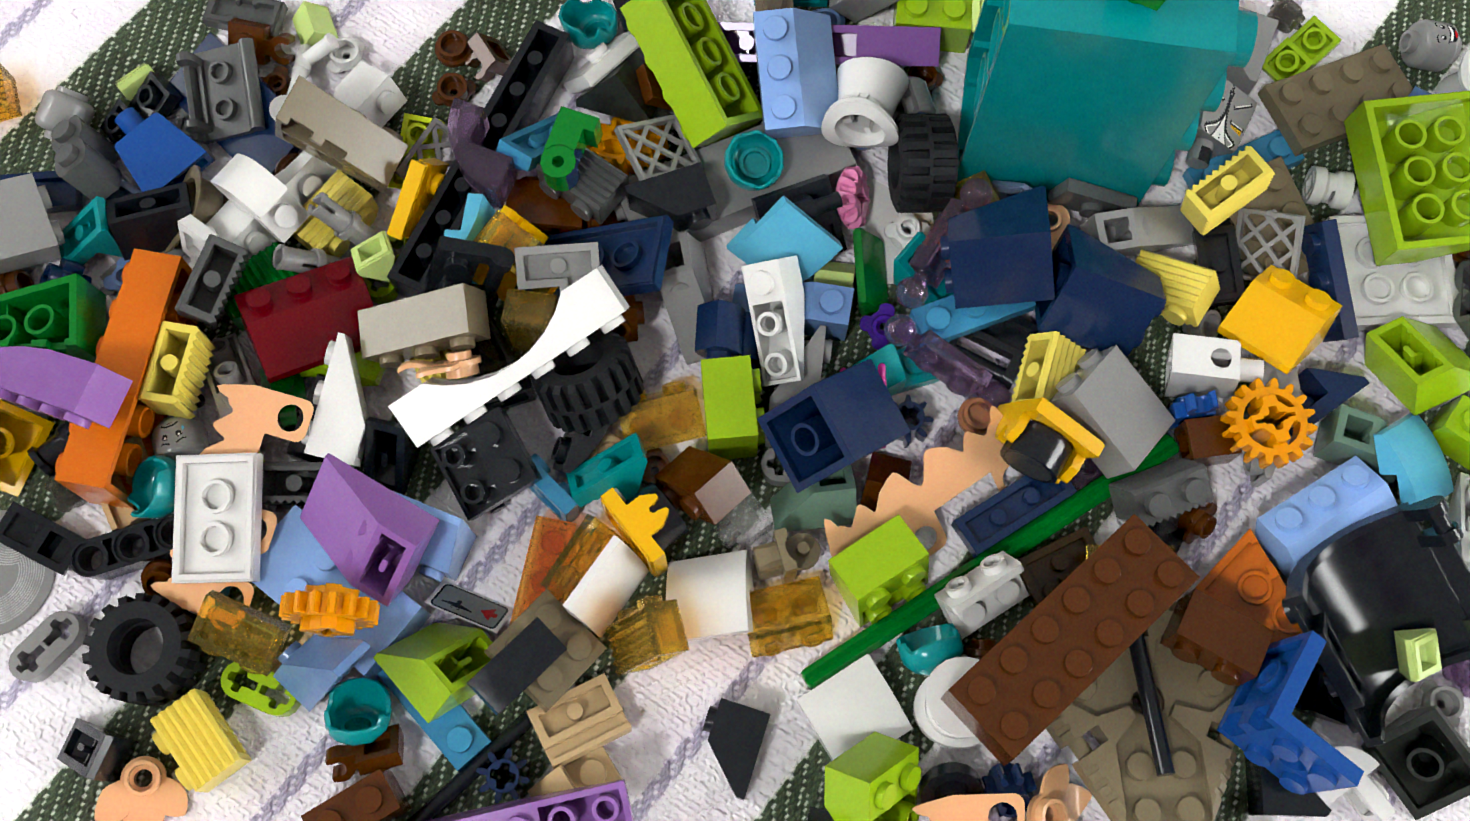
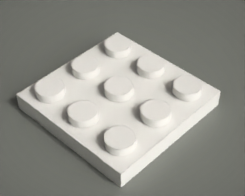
[1325,215,1459,330]

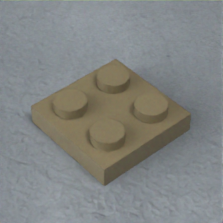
[484,589,607,713]

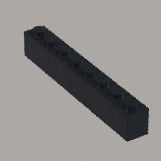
[387,20,574,298]

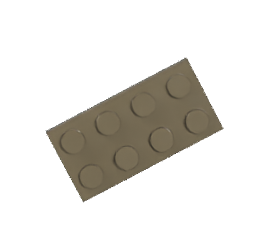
[1258,44,1413,157]

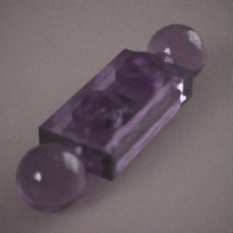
[896,178,992,309]
[884,314,1010,412]

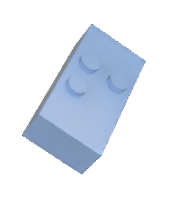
[252,504,431,680]

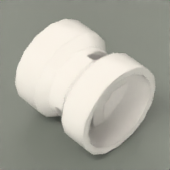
[1301,165,1355,210]

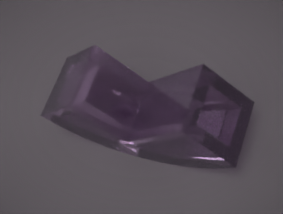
[448,98,518,209]

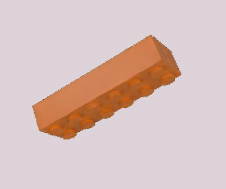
[54,248,198,510]

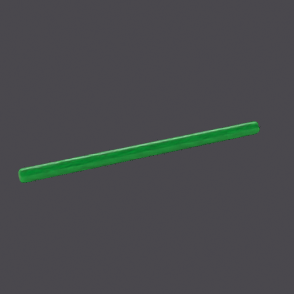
[800,434,1179,690]

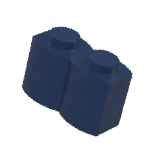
[695,299,761,370]

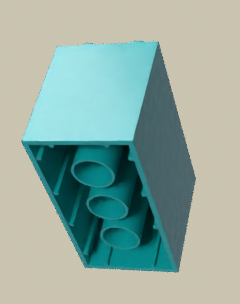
[956,0,1258,206]

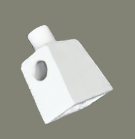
[1164,333,1264,398]

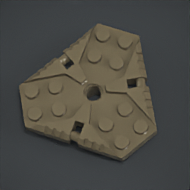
[1046,602,1239,821]

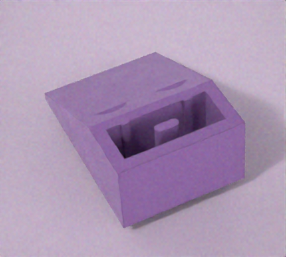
[300,453,440,607]

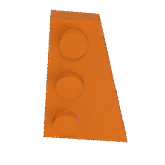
[1194,529,1303,643]

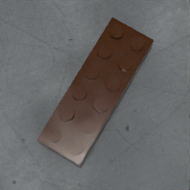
[941,514,1200,766]

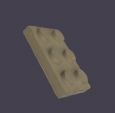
[1229,156,1314,276]

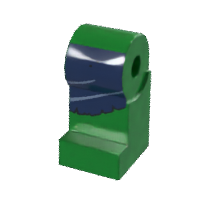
[540,106,603,192]

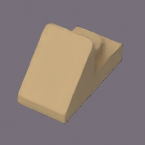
[528,746,623,797]

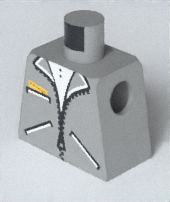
[1185,80,1257,169]

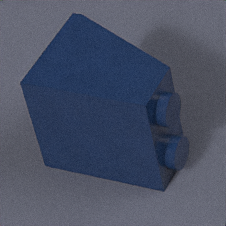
[940,186,1055,309]
[1034,224,1166,358]
[757,359,911,493]

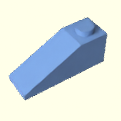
[732,282,854,341]
[273,635,371,712]

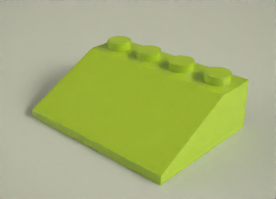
[1344,91,1470,266]

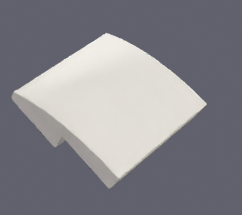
[562,535,649,639]
[666,550,754,644]
[796,654,913,761]

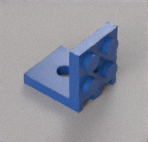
[1216,630,1364,795]

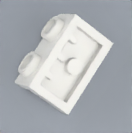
[934,551,1029,639]

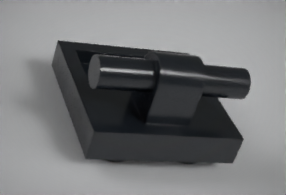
[751,174,847,253]
[430,406,543,521]

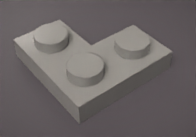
[514,242,600,294]

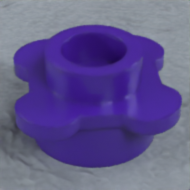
[859,303,907,350]

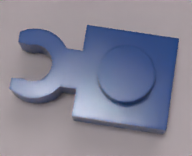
[1167,390,1219,429]

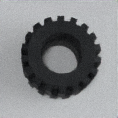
[887,113,958,213]
[531,330,644,433]
[82,593,209,706]

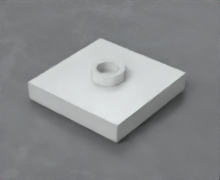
[563,31,639,94]

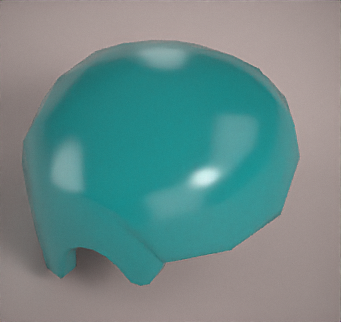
[558,0,620,49]
[724,130,784,191]
[127,455,176,518]
[896,623,964,676]
[324,677,391,746]

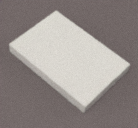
[171,453,263,584]

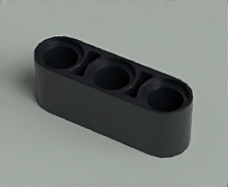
[70,513,174,580]

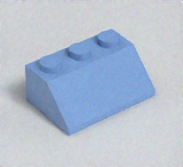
[753,8,838,139]
[1255,456,1398,579]
[391,490,477,583]

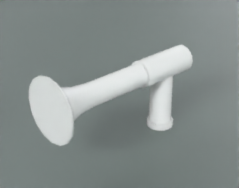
[269,33,339,122]

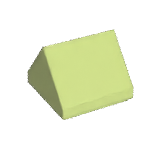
[292,1,339,46]
[115,63,154,101]
[351,230,395,282]
[813,261,855,288]
[1394,628,1442,682]

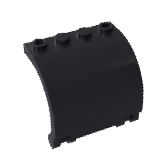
[1282,495,1470,748]

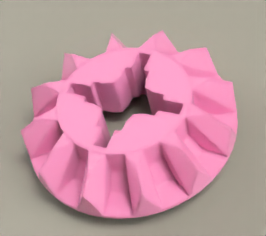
[836,166,871,229]

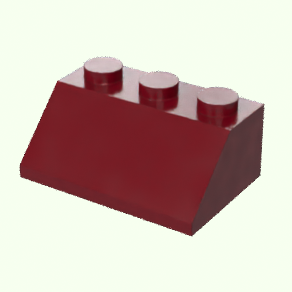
[234,256,374,384]

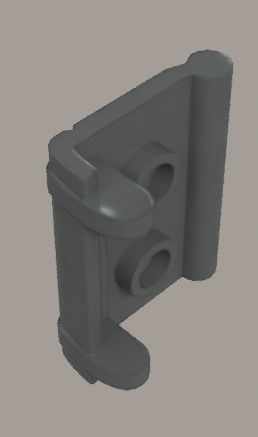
[176,38,266,144]

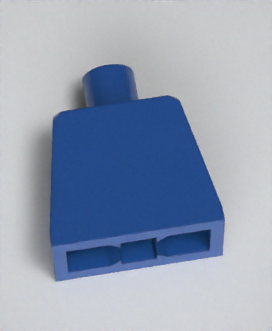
[114,107,215,192]

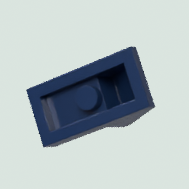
[1289,368,1369,436]

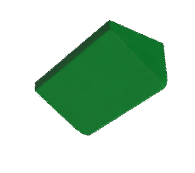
[853,228,889,315]

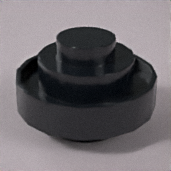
[918,762,984,804]

